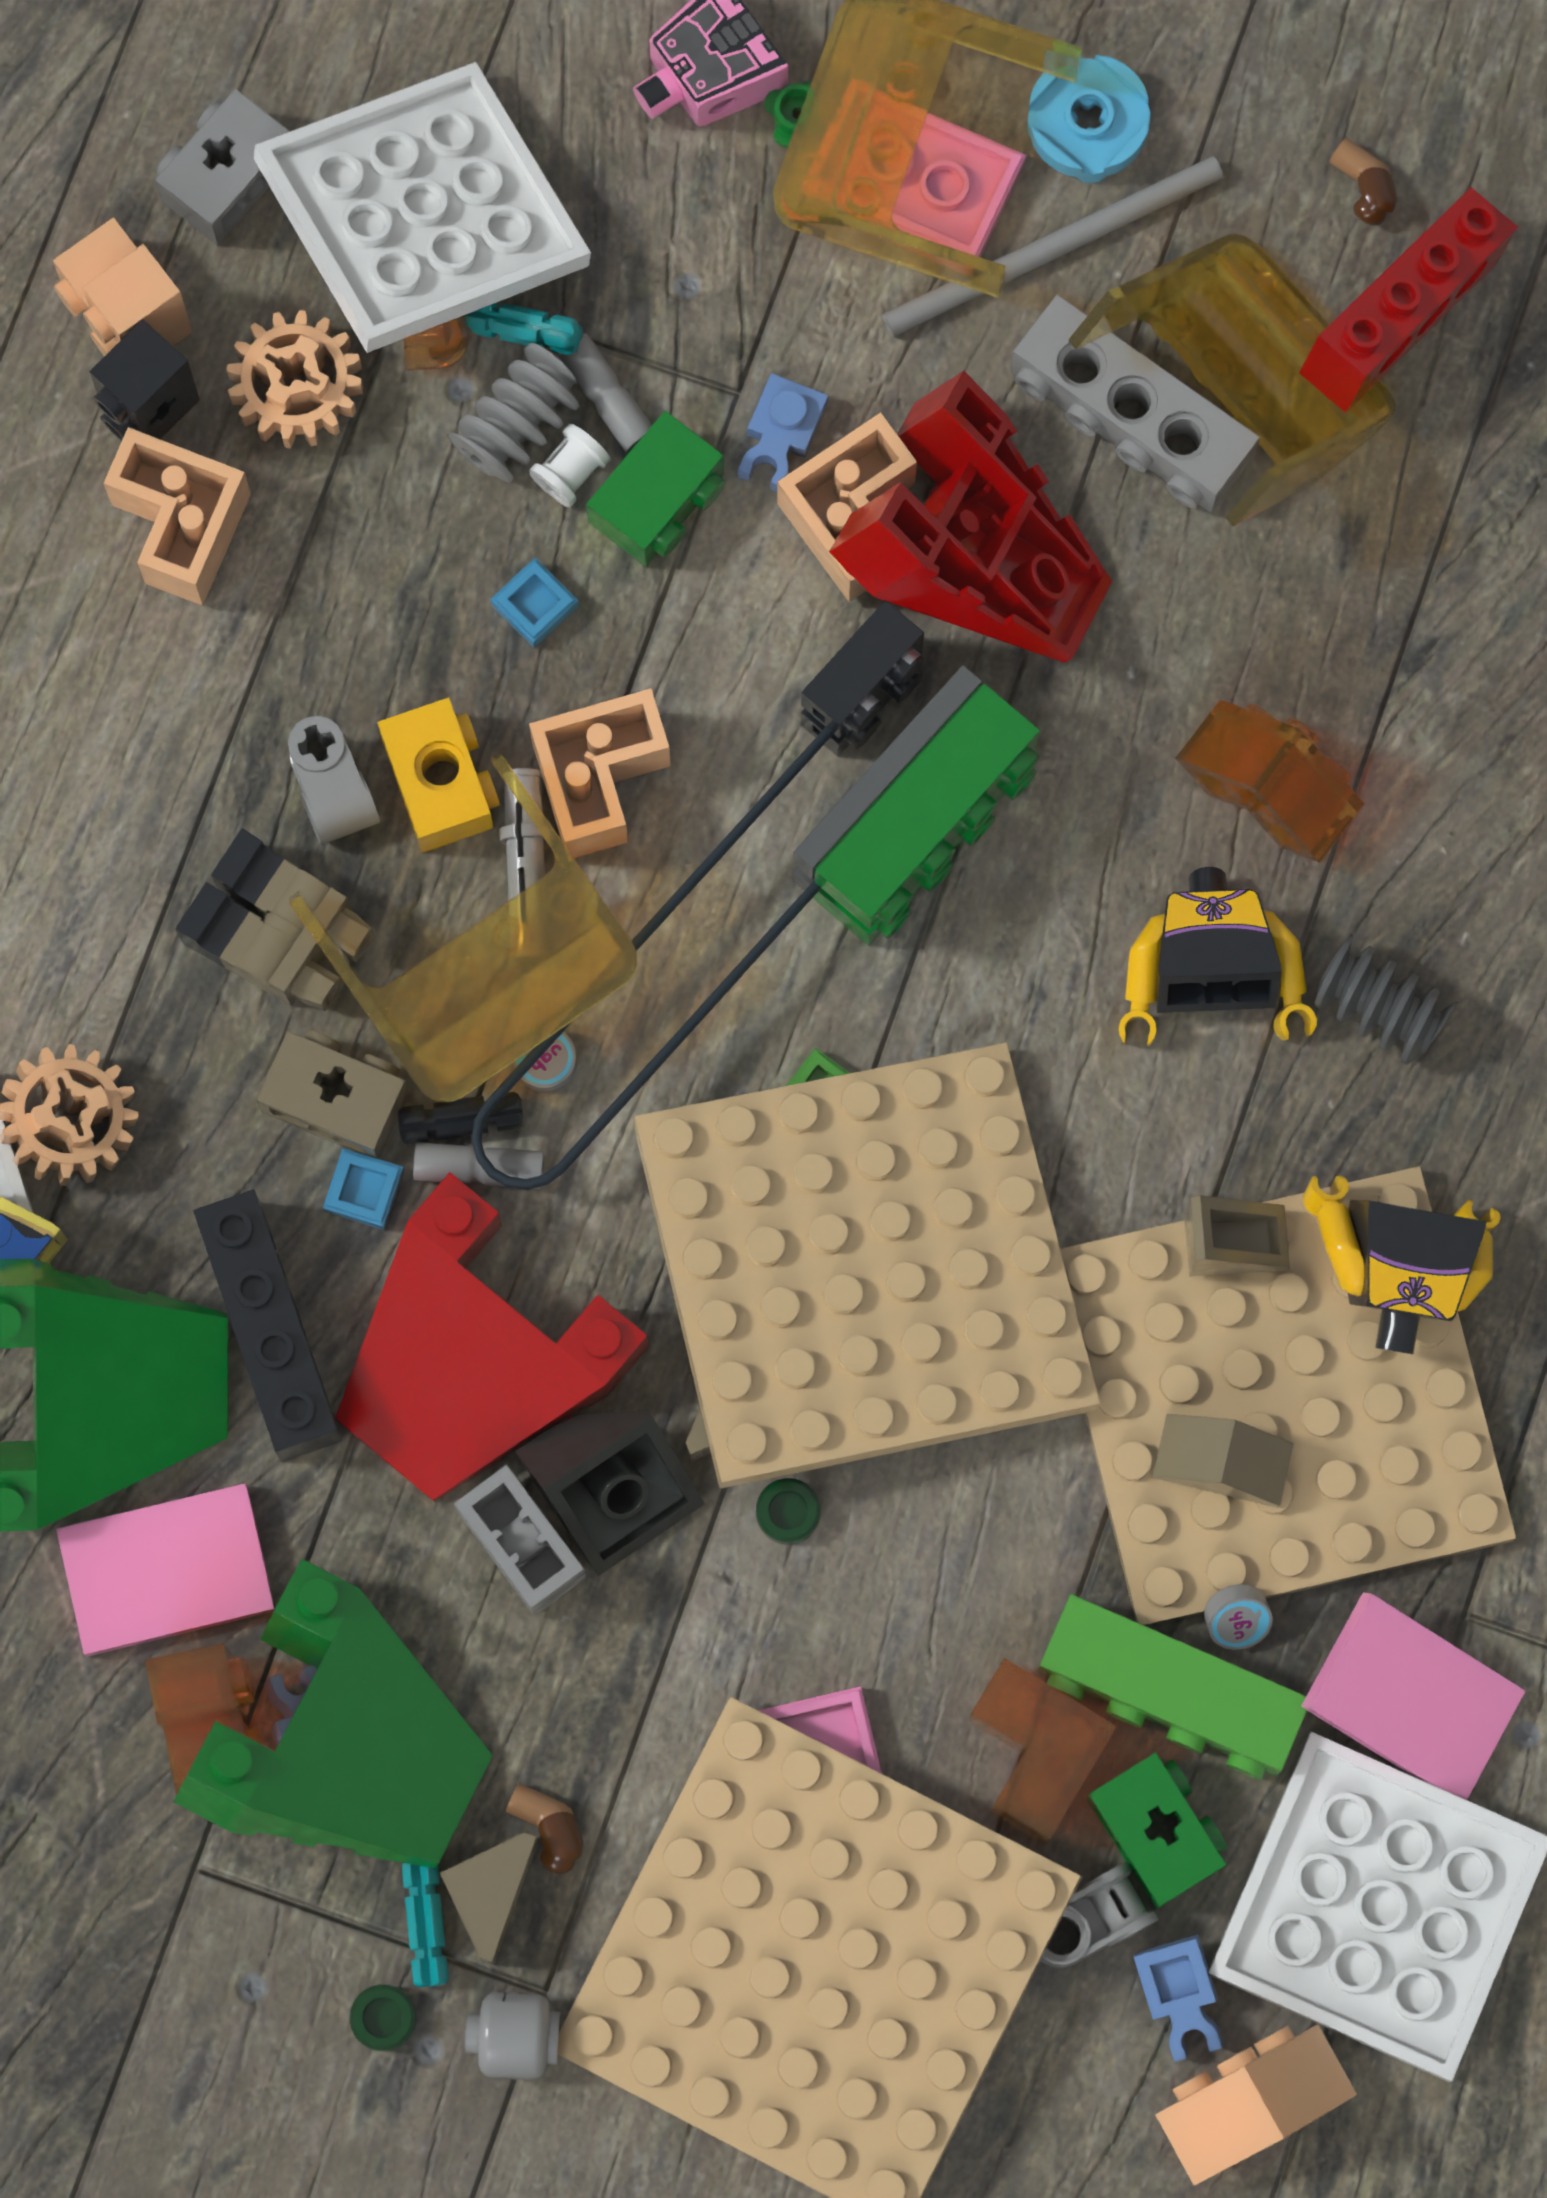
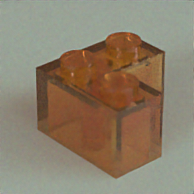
[1176,700,1364,863]
[145,1644,264,1795]
[968,1658,1117,1845]

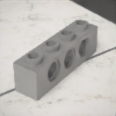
[1010,295,1260,514]

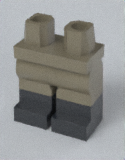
[175,828,374,1011]

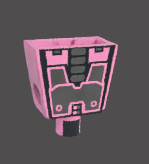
[633,0,789,126]

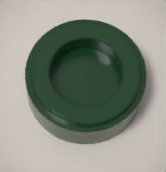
[756,1478,820,1545]
[350,1984,417,2052]

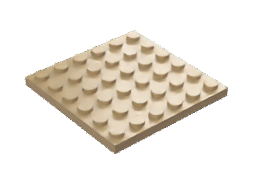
[633,1042,1100,1489]
[1060,1166,1516,1627]
[558,1696,1082,2198]

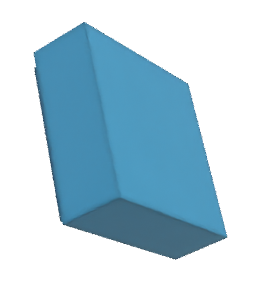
[490,558,579,648]
[323,1148,405,1231]

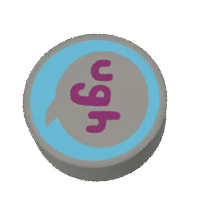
[512,1025,577,1092]
[1204,1584,1273,1650]

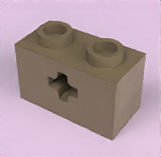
[256,1030,409,1159]

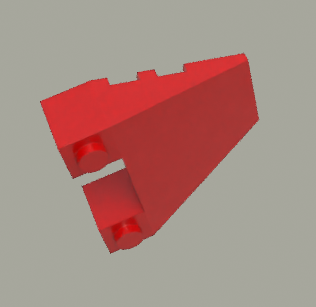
[829,371,1113,663]
[335,1172,649,1502]

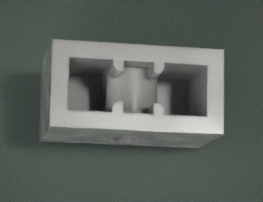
[155,89,290,246]
[454,1465,586,1616]

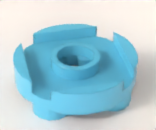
[1026,55,1150,184]

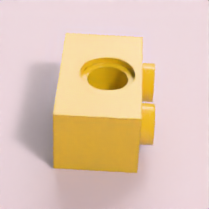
[377,697,500,853]

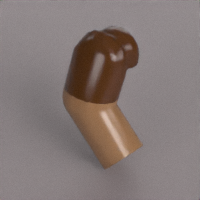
[1329,137,1397,226]
[506,1783,584,1874]

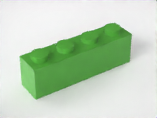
[1037,1594,1307,1781]

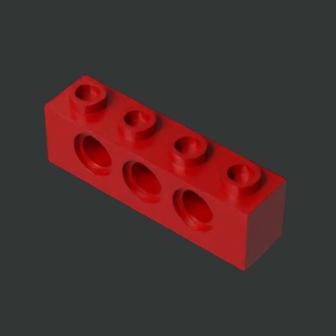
[1299,187,1518,413]

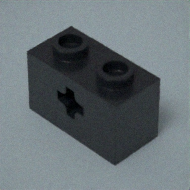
[89,319,200,441]

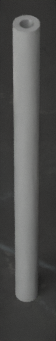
[882,156,1223,337]

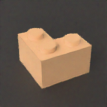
[53,217,193,356]
[777,412,917,602]
[103,427,251,606]
[529,688,671,860]
[1155,2024,1357,2185]

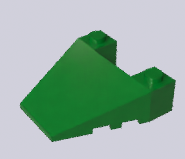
[0,1258,228,1532]
[173,1559,493,1869]

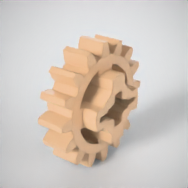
[226,310,363,448]
[0,1044,138,1186]

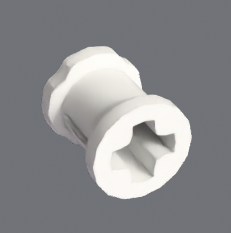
[529,423,611,508]

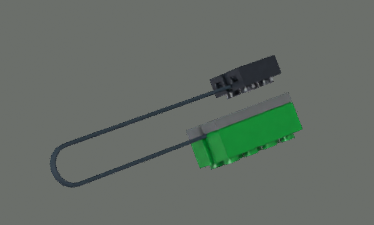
[471,601,1040,1190]

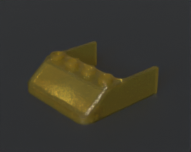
[773,0,1083,298]
[1068,234,1396,527]
[289,752,637,1102]

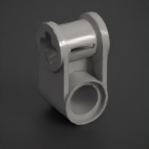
[288,716,380,845]
[1041,1862,1160,1968]

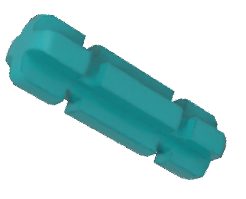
[465,302,583,355]
[402,1863,449,1988]

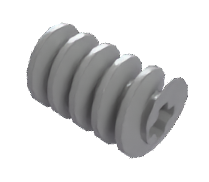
[447,343,580,483]

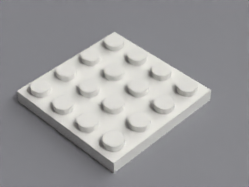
[254,62,591,353]
[1209,1732,1547,2082]

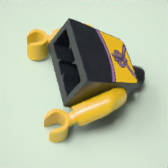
[1119,867,1317,1047]
[1303,1176,1501,1355]

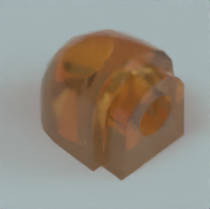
[403,317,469,371]

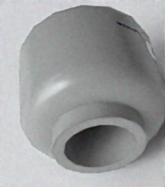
[465,1991,561,2080]

